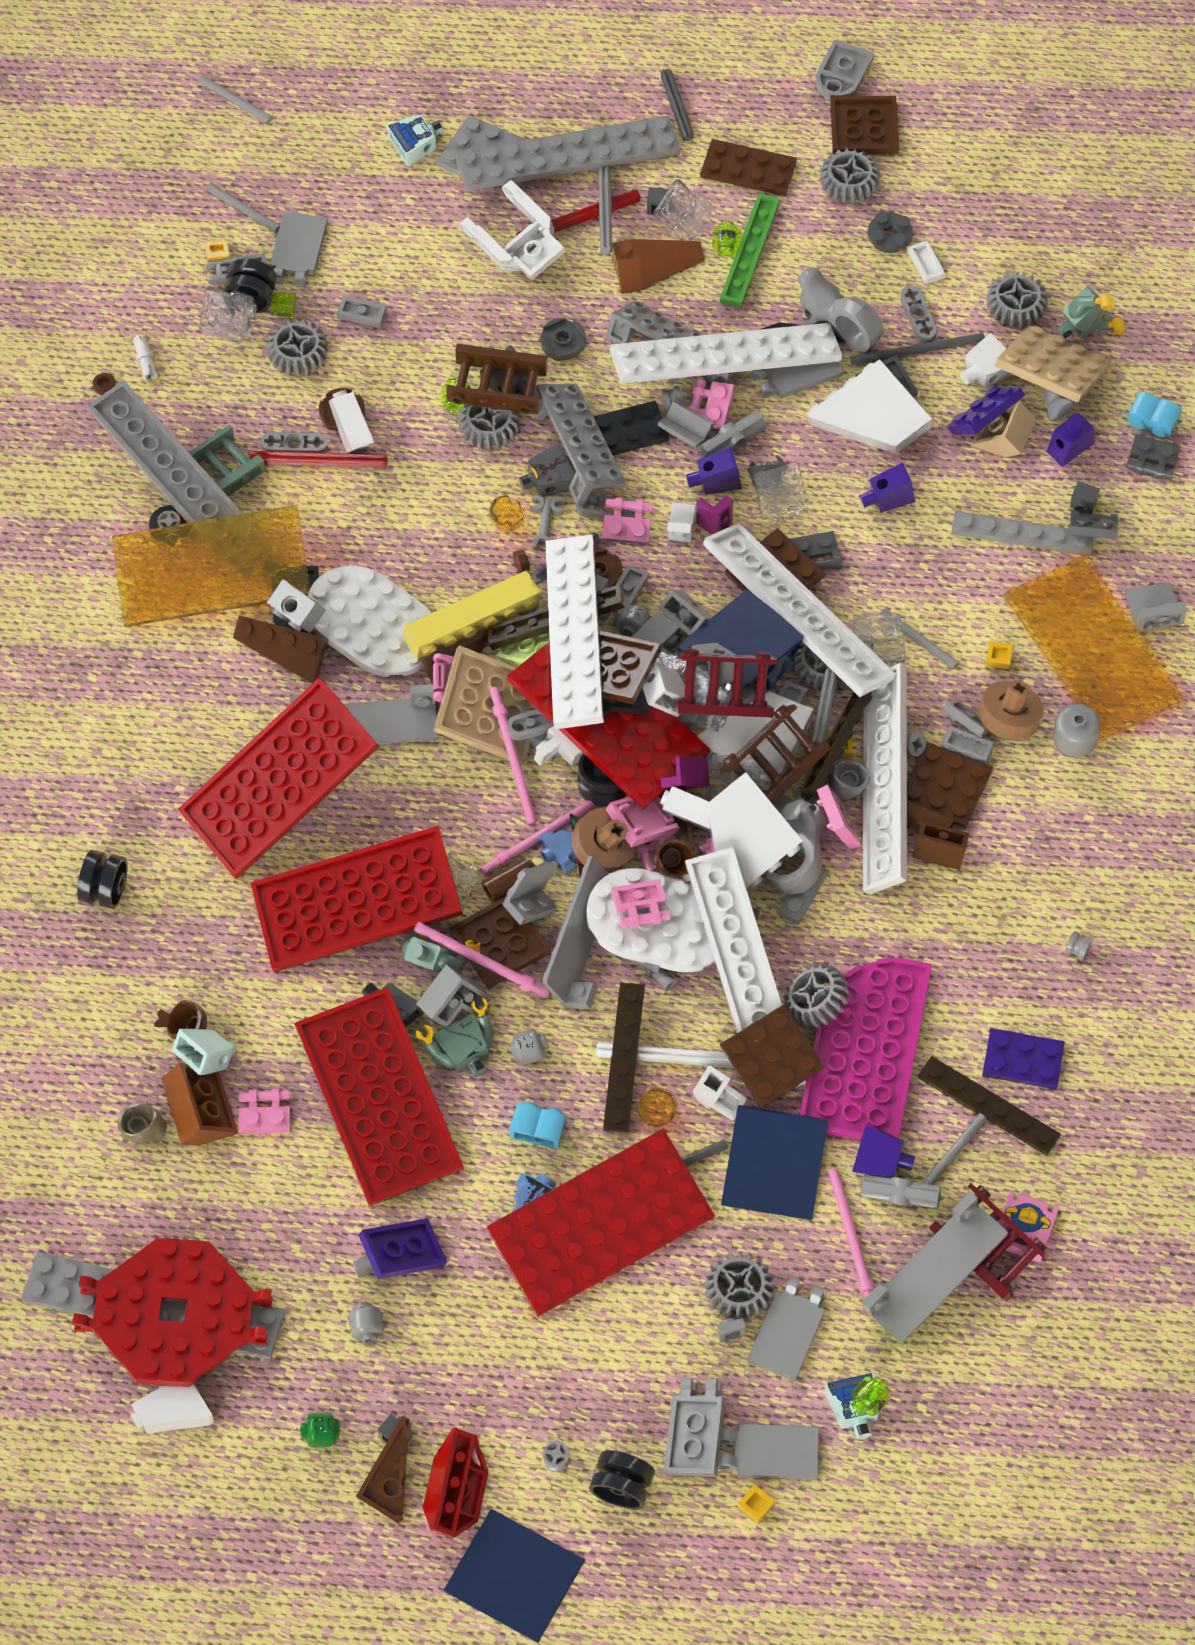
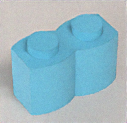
[1127,392,1182,438]
[509,1102,566,1149]

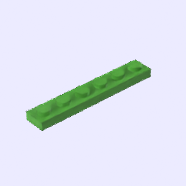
[720,193,780,308]

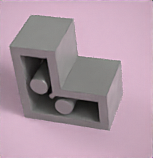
[416,964,492,1027]

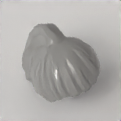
[1043,388,1077,421]

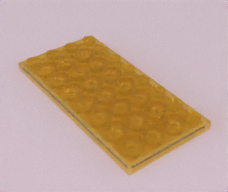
[112,505,310,627]
[1003,555,1184,742]

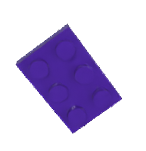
[947,386,1025,434]
[982,1028,1065,1090]
[358,1218,447,1279]

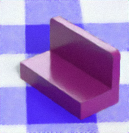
[696,495,733,535]
[661,756,710,789]

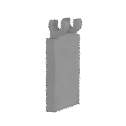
[270,212,328,288]
[750,362,843,399]
[747,1276,825,1381]
[664,1378,726,1477]
[719,1424,818,1480]

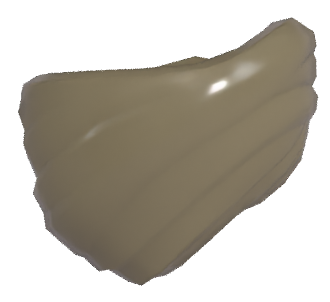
[117,1103,167,1144]

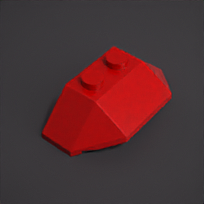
[423,1427,489,1538]

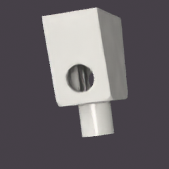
[960,333,1014,388]
[643,659,685,717]

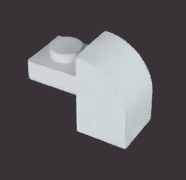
[667,502,696,542]
[534,726,583,766]
[693,1065,747,1121]

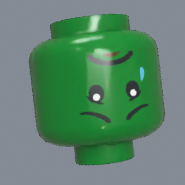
[300,1412,340,1448]

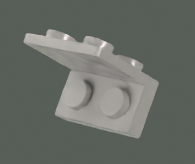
[1125,582,1187,633]
[502,861,558,925]

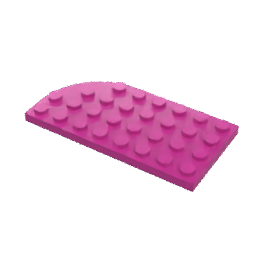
[800,958,932,1141]

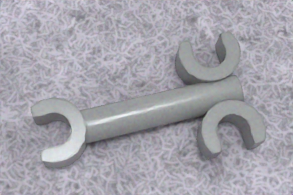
[530,495,565,550]

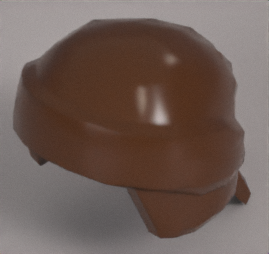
[654,838,695,884]
[154,1000,207,1040]

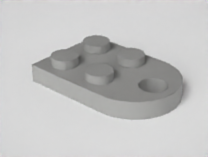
[816,40,874,100]

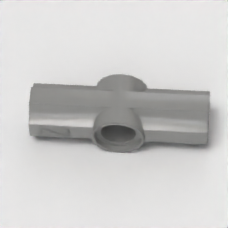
[699,411,767,457]
[861,1175,941,1208]

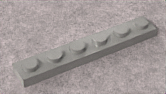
[951,511,1094,556]

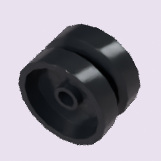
[222,258,277,313]
[577,753,627,807]
[77,849,128,909]
[589,1450,655,1510]

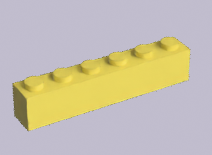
[402,570,541,659]

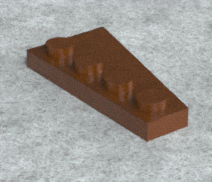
[233,615,328,683]

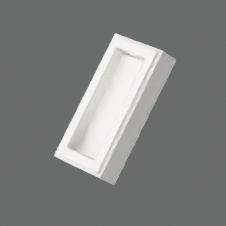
[907,241,946,285]

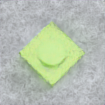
[271,292,297,317]

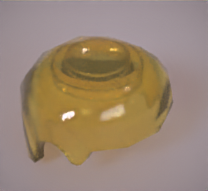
[489,495,525,531]
[637,1087,677,1128]

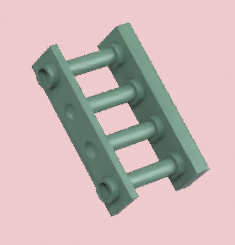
[189,425,265,497]

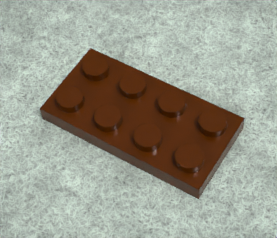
[700,139,797,196]

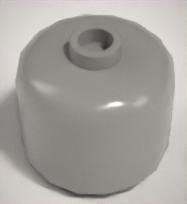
[1053,704,1101,757]

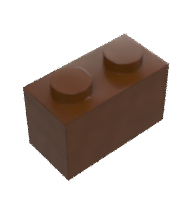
[912,821,969,870]

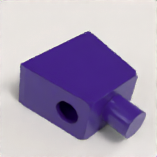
[1047,413,1095,467]
[686,448,742,495]
[859,463,915,513]
[852,1123,916,1177]

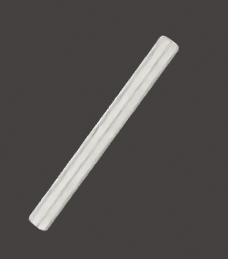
[596,1042,734,1069]

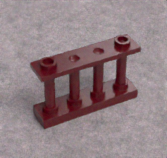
[673,649,778,718]
[929,1183,1050,1301]

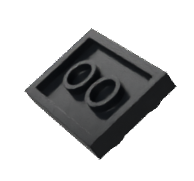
[593,400,669,456]

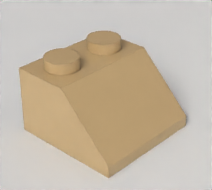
[971,401,1037,457]

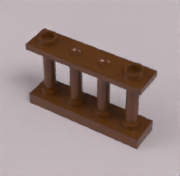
[446,343,548,414]
[719,704,831,804]

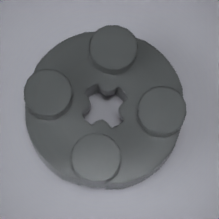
[868,212,913,253]
[540,318,586,361]

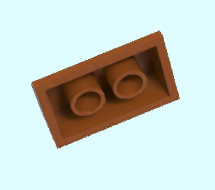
[161,1063,238,1146]

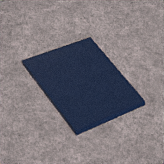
[676,589,804,700]
[721,1105,828,1220]
[443,1509,585,1643]

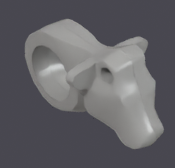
[798,267,884,352]
[764,795,828,895]

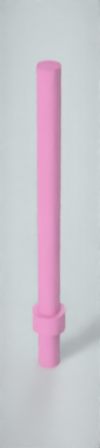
[489,686,537,825]
[480,800,597,876]
[414,922,550,998]
[828,1169,875,1298]

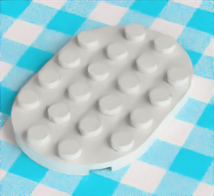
[308,566,434,678]
[586,868,716,972]

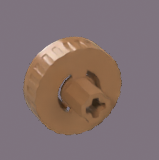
[978,680,1044,740]
[571,807,637,873]

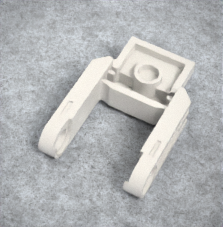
[459,180,566,280]

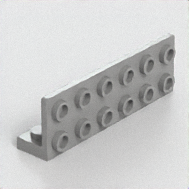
[606,301,736,390]
[533,384,626,505]
[290,684,438,745]
[543,856,609,1009]
[862,1191,1008,1344]

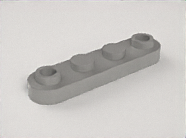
[507,709,554,741]

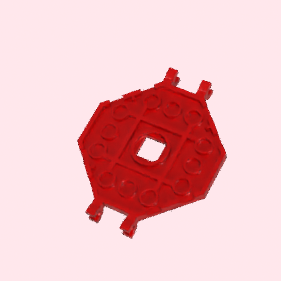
[72,1238,273,1387]

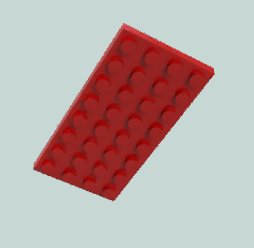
[506,641,711,810]
[178,677,380,879]
[251,826,463,972]
[294,987,464,1207]
[486,1128,715,1317]

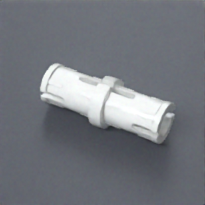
[133,335,158,381]

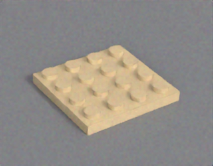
[995,325,1111,403]
[433,645,537,765]

